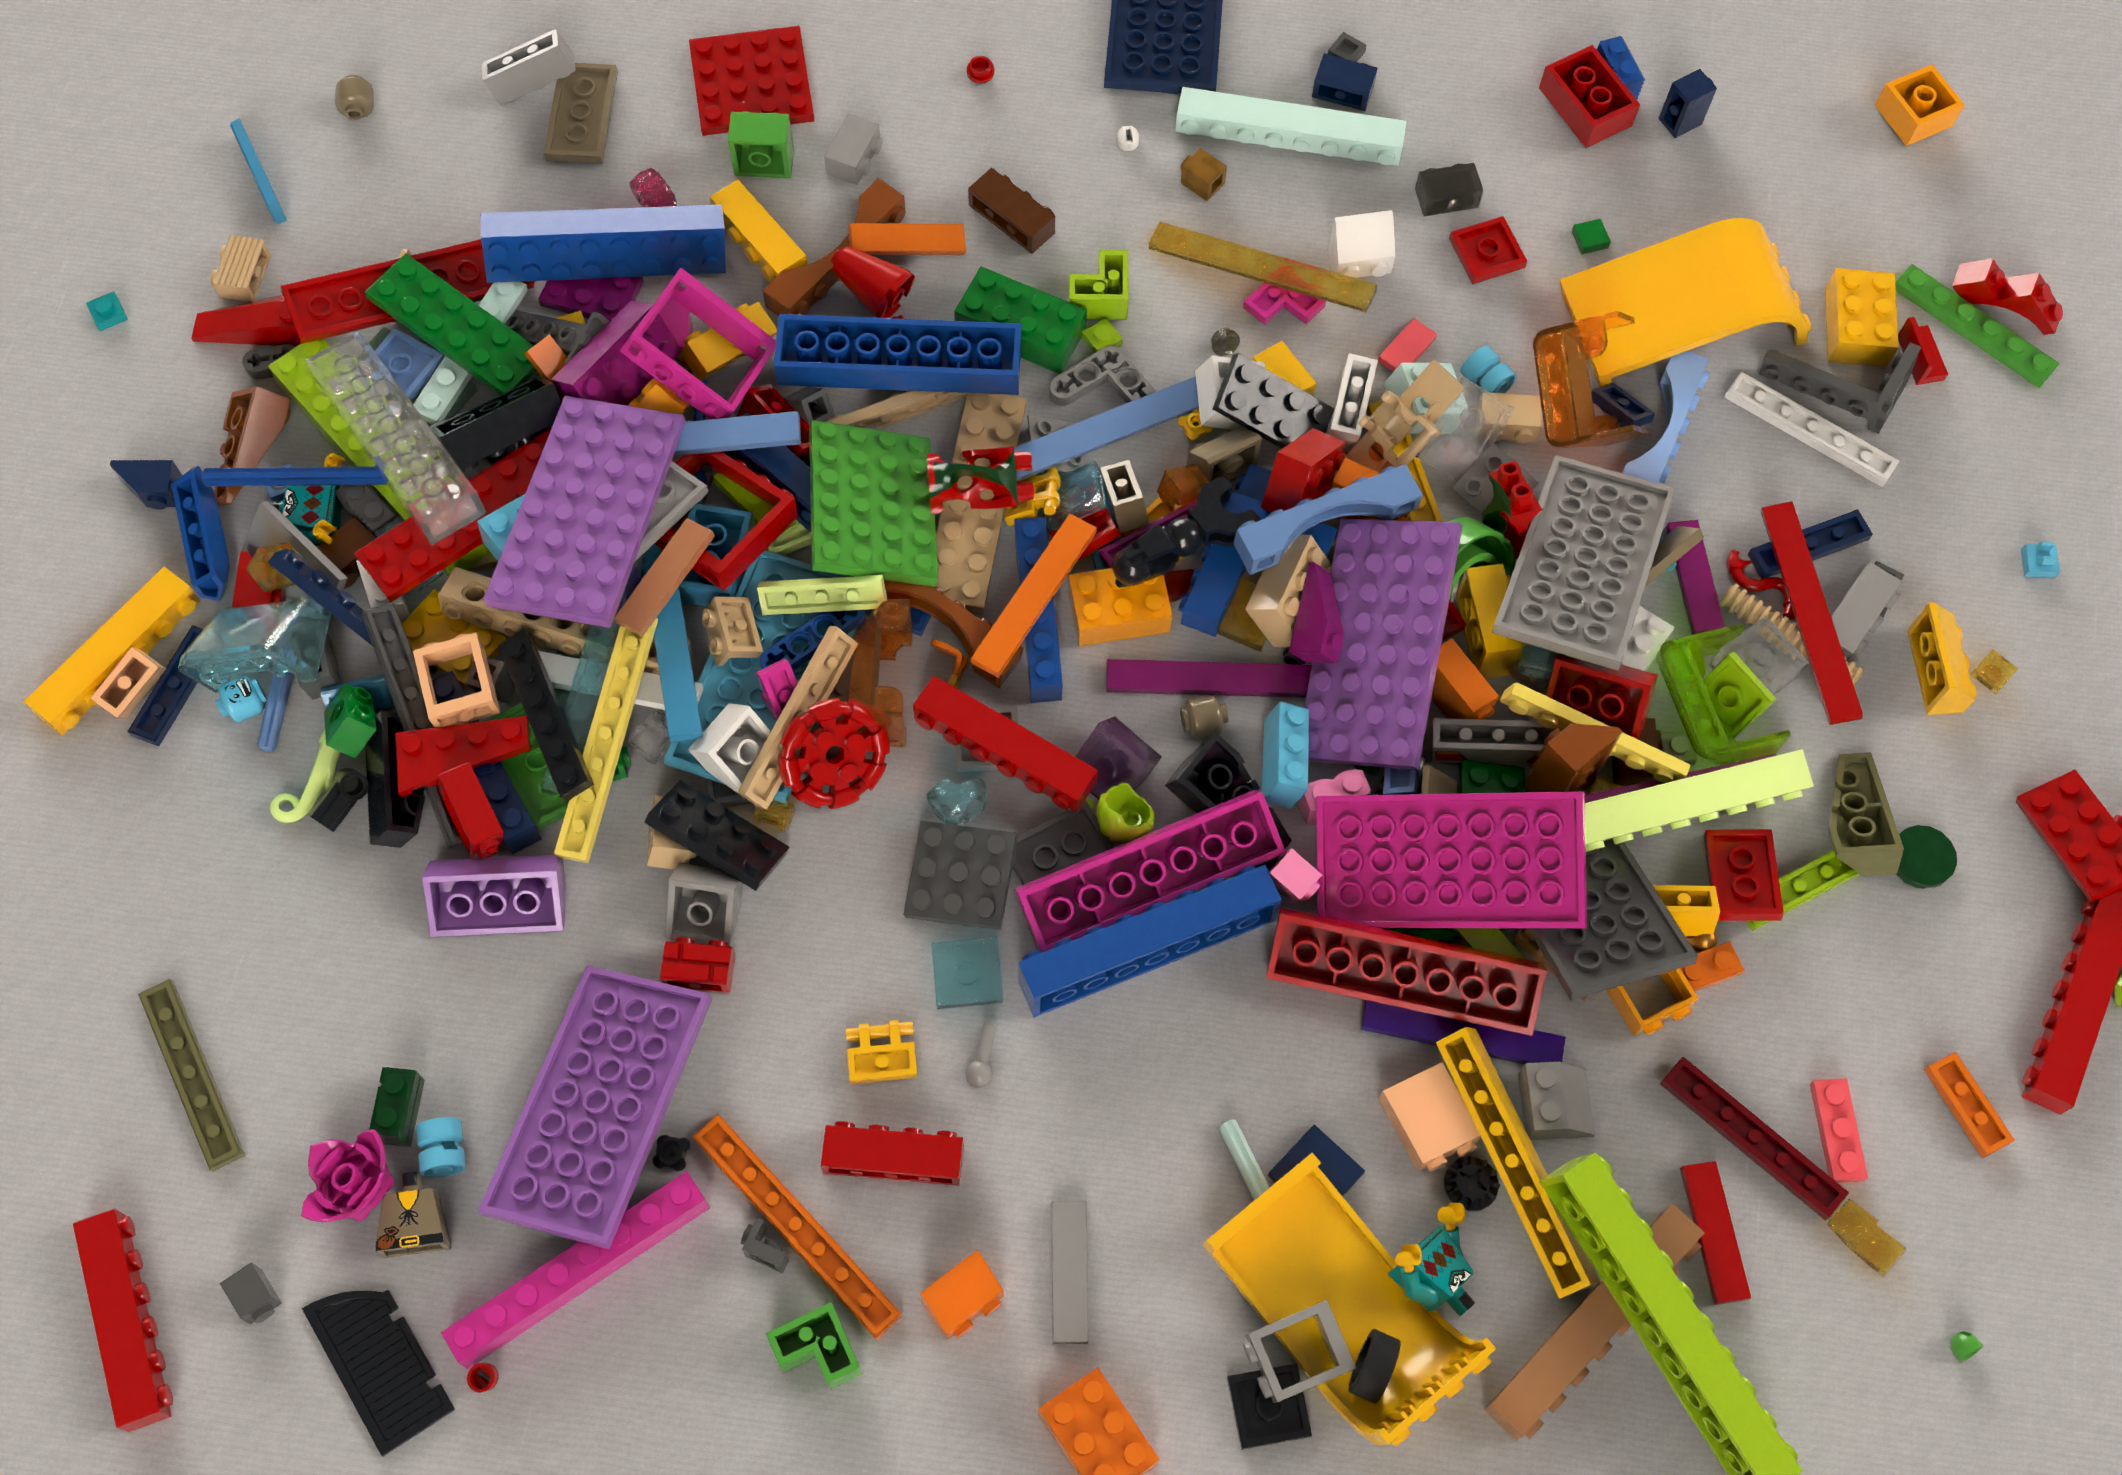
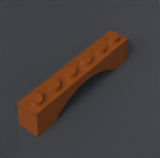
[762,178,906,317]
[846,575,1024,688]

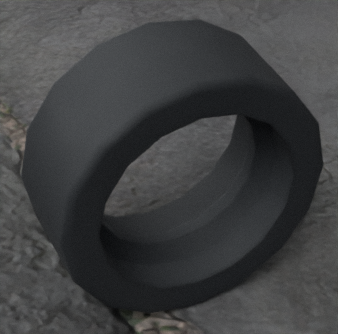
[1348,1329,1401,1404]

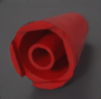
[831,246,915,318]

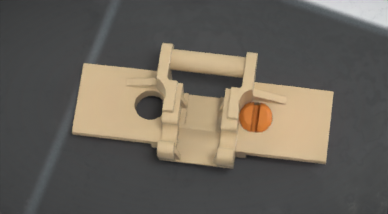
[1338,359,1466,473]

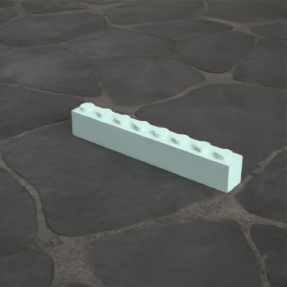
[1175,87,1407,166]

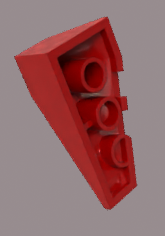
[191,295,300,347]

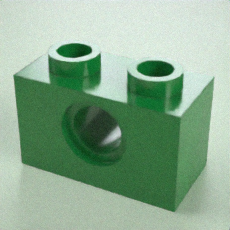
[324,683,376,759]

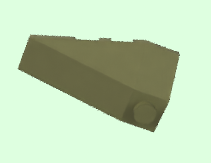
[1829,752,1904,876]

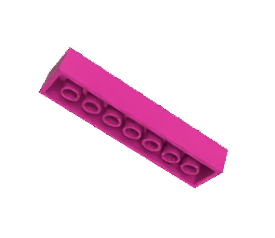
[1013,790,1286,953]

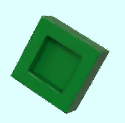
[1571,219,1611,255]

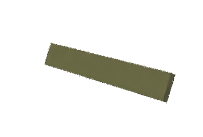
[138,979,245,1172]

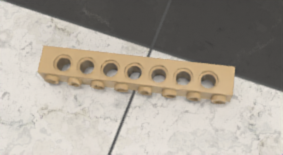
[438,567,691,675]

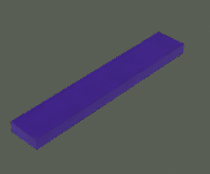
[1361,1000,1566,1064]

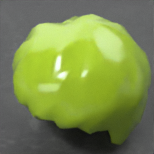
[1096,783,1155,844]

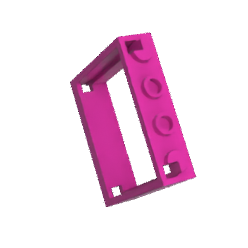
[620,268,776,419]

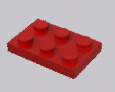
[1704,829,1784,921]

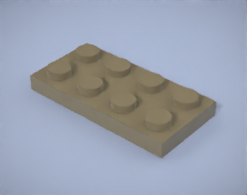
[544,63,618,164]

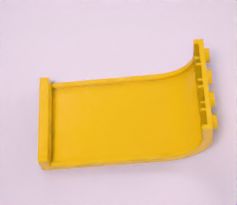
[1560,218,1812,387]
[1202,1152,1496,1447]

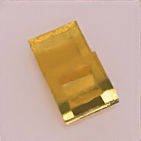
[1828,1198,1906,1277]

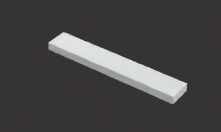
[1724,371,1899,488]
[538,651,703,710]

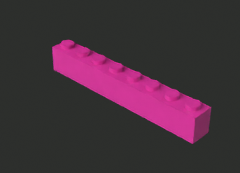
[441,1171,710,1369]

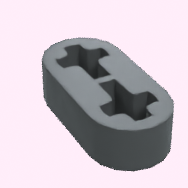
[242,344,295,379]

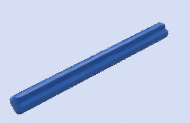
[202,466,390,487]

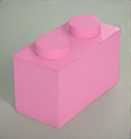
[1268,848,1322,903]

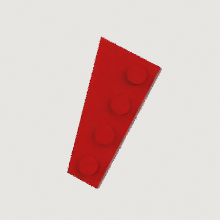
[395,715,531,798]

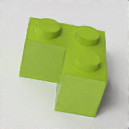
[1069,250,1129,320]

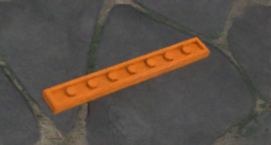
[692,1114,902,1341]

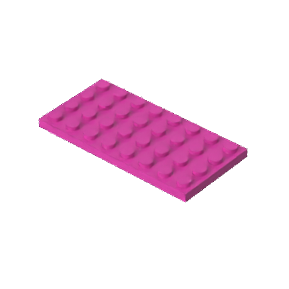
[1316,792,1587,929]

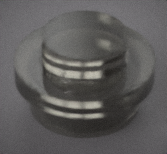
[1211,328,1240,356]

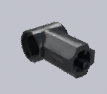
[309,768,369,832]

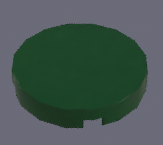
[1896,825,1957,889]

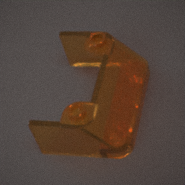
[1533,310,1651,448]

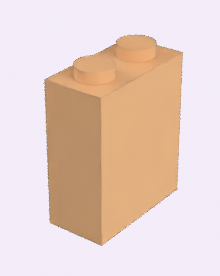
[1378,1062,1481,1171]

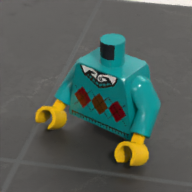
[270,453,345,546]
[1388,1203,1475,1316]

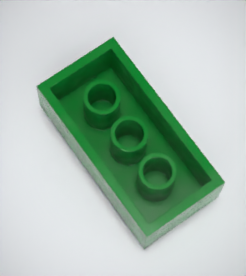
[954,266,1087,374]

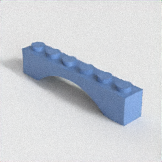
[1233,464,1423,575]

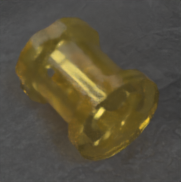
[753,801,795,832]

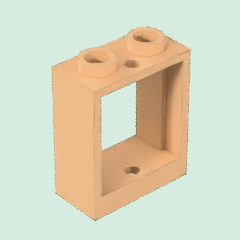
[413,633,500,728]

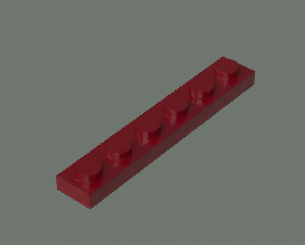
[1660,1057,1849,1220]

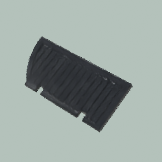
[302,1290,455,1457]

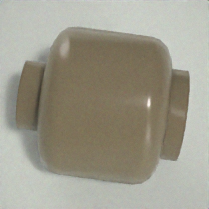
[335,75,374,120]
[1180,695,1229,739]

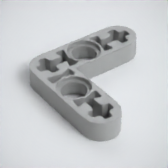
[1049,346,1156,406]

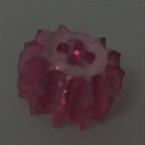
[630,168,677,207]

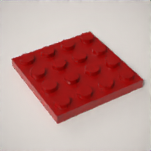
[689,25,815,136]

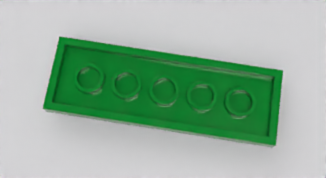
[365,253,537,395]

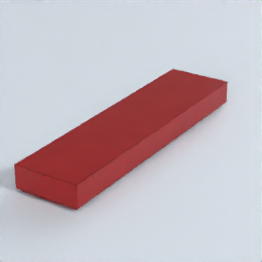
[1680,1161,1751,1305]

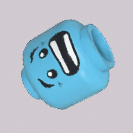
[215,675,267,723]

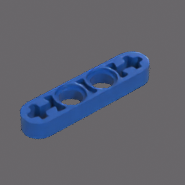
[760,610,865,671]

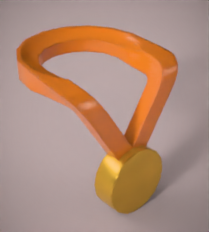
[930,639,969,689]

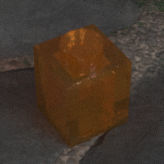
[1157,464,1209,512]

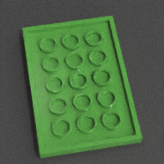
[809,420,939,587]

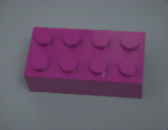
[551,300,682,406]

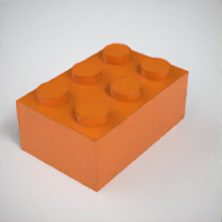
[1038,1367,1160,1475]

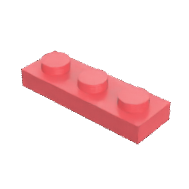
[1810,1078,1868,1183]

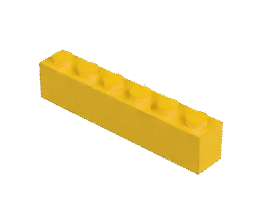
[23,566,201,736]

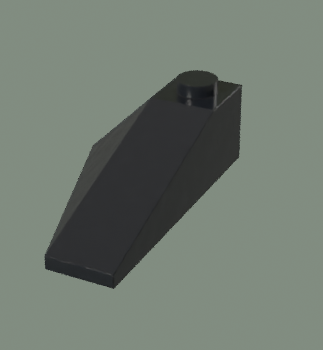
[1164,732,1292,865]

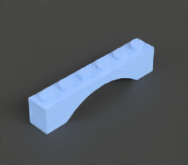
[1622,351,1710,484]

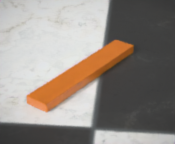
[971,514,1097,678]

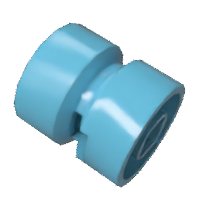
[1460,345,1517,394]
[416,1117,466,1178]

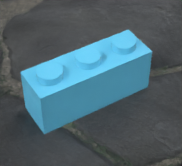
[1262,701,1309,809]

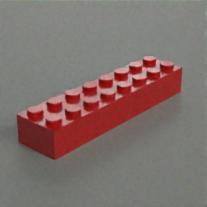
[1266,907,1547,1036]

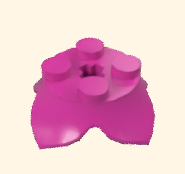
[301,1129,394,1223]

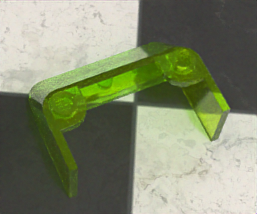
[1656,623,1791,766]

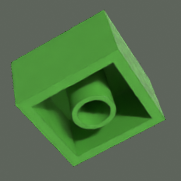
[728,111,794,178]

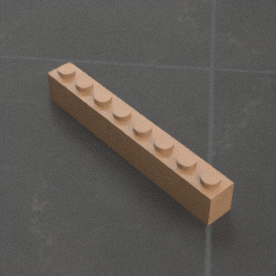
[1484,1203,1705,1441]

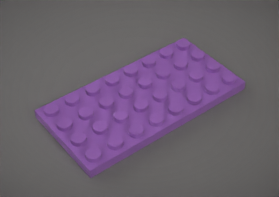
[483,396,686,628]
[1304,519,1463,770]
[478,965,712,1249]

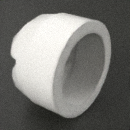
[1116,125,1139,151]

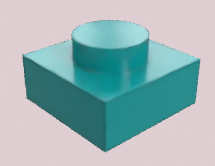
[86,291,128,331]

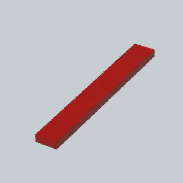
[1761,501,1863,725]

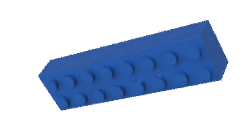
[480,205,726,283]
[774,314,1022,395]
[1018,865,1282,1017]

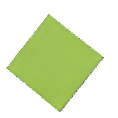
[1689,652,1777,741]

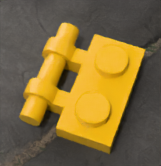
[1004,467,1061,527]
[846,1020,918,1085]

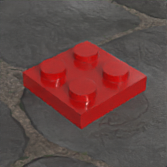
[1449,216,1527,284]

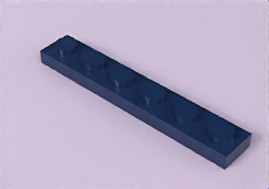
[268,549,438,677]

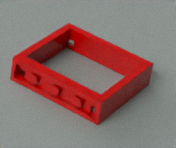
[654,451,798,591]

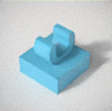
[2021,542,2060,578]

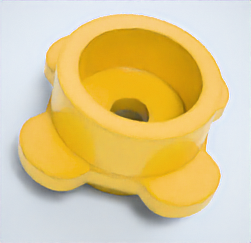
[1178,408,1213,440]

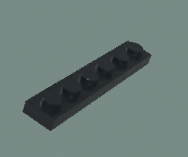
[498,629,594,801]

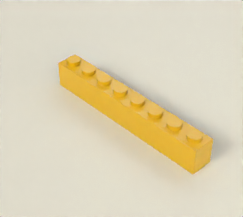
[1436,1027,1599,1299]

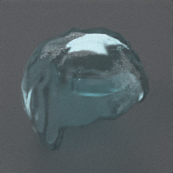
[926,778,988,825]

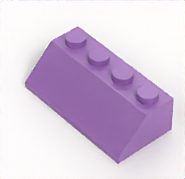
[422,855,566,937]

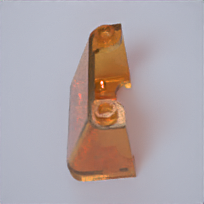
[848,599,913,747]

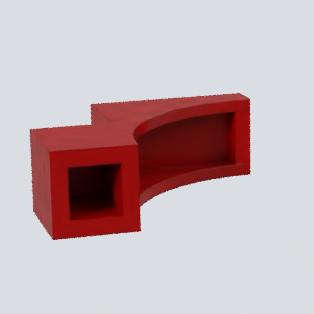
[1952,258,2063,335]

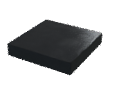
[1227,1363,1312,1450]

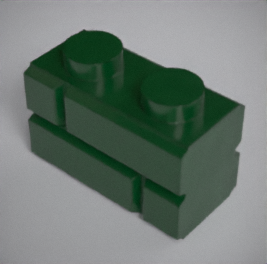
[369,1067,425,1147]

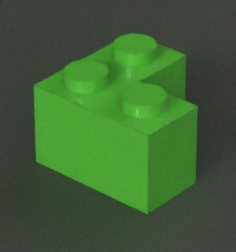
[766,1302,863,1390]

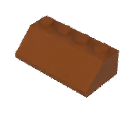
[1524,723,1623,793]

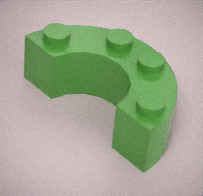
[1449,517,1515,600]

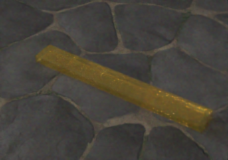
[1148,222,1377,312]

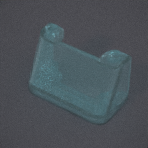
[178,597,332,693]

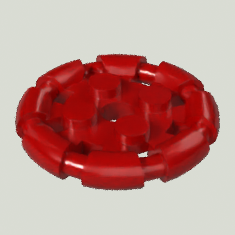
[778,698,890,809]

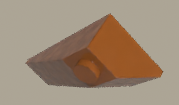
[214,386,291,506]

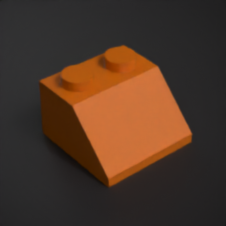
[920,1250,1004,1340]

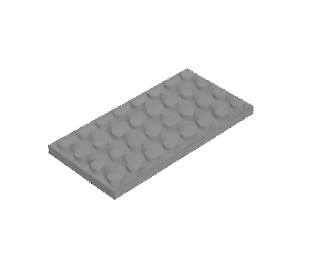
[1492,455,1675,671]

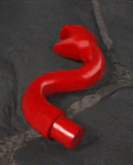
[1726,550,1795,620]

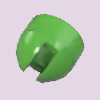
[1950,1331,1984,1363]

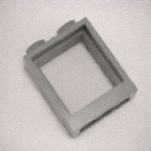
[1243,1300,1356,1403]

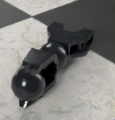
[1112,476,1262,588]

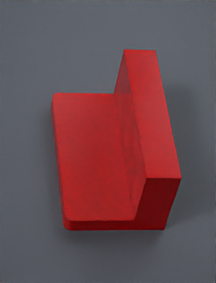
[1898,317,1948,385]

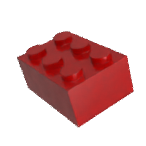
[1539,45,1640,148]
[1261,428,1345,512]
[1546,653,1658,740]

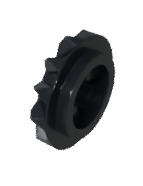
[1444,1155,1500,1211]

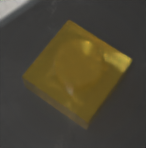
[1970,649,2018,694]

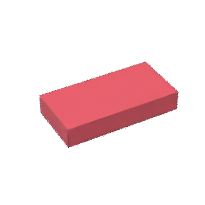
[1378,318,1437,372]

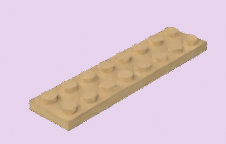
[936,393,1027,614]

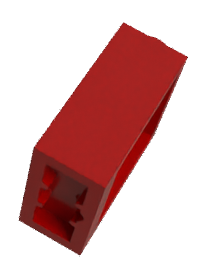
[438,762,504,860]

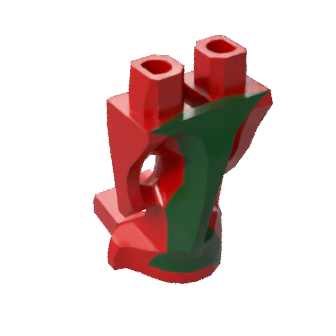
[927,446,1034,514]
[1481,461,1542,559]

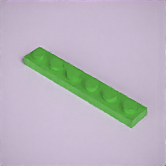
[1895,264,2060,388]

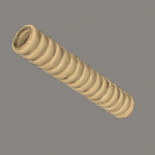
[1720,583,1864,685]

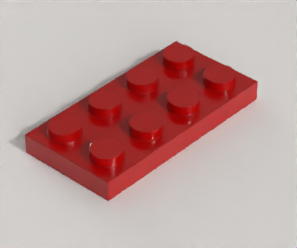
[2016,769,2122,903]

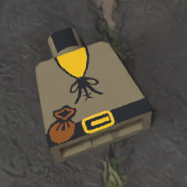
[375,1172,451,1258]

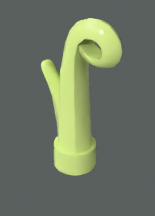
[270,728,341,823]

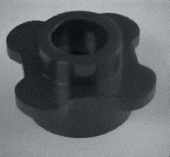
[652,1135,691,1172]

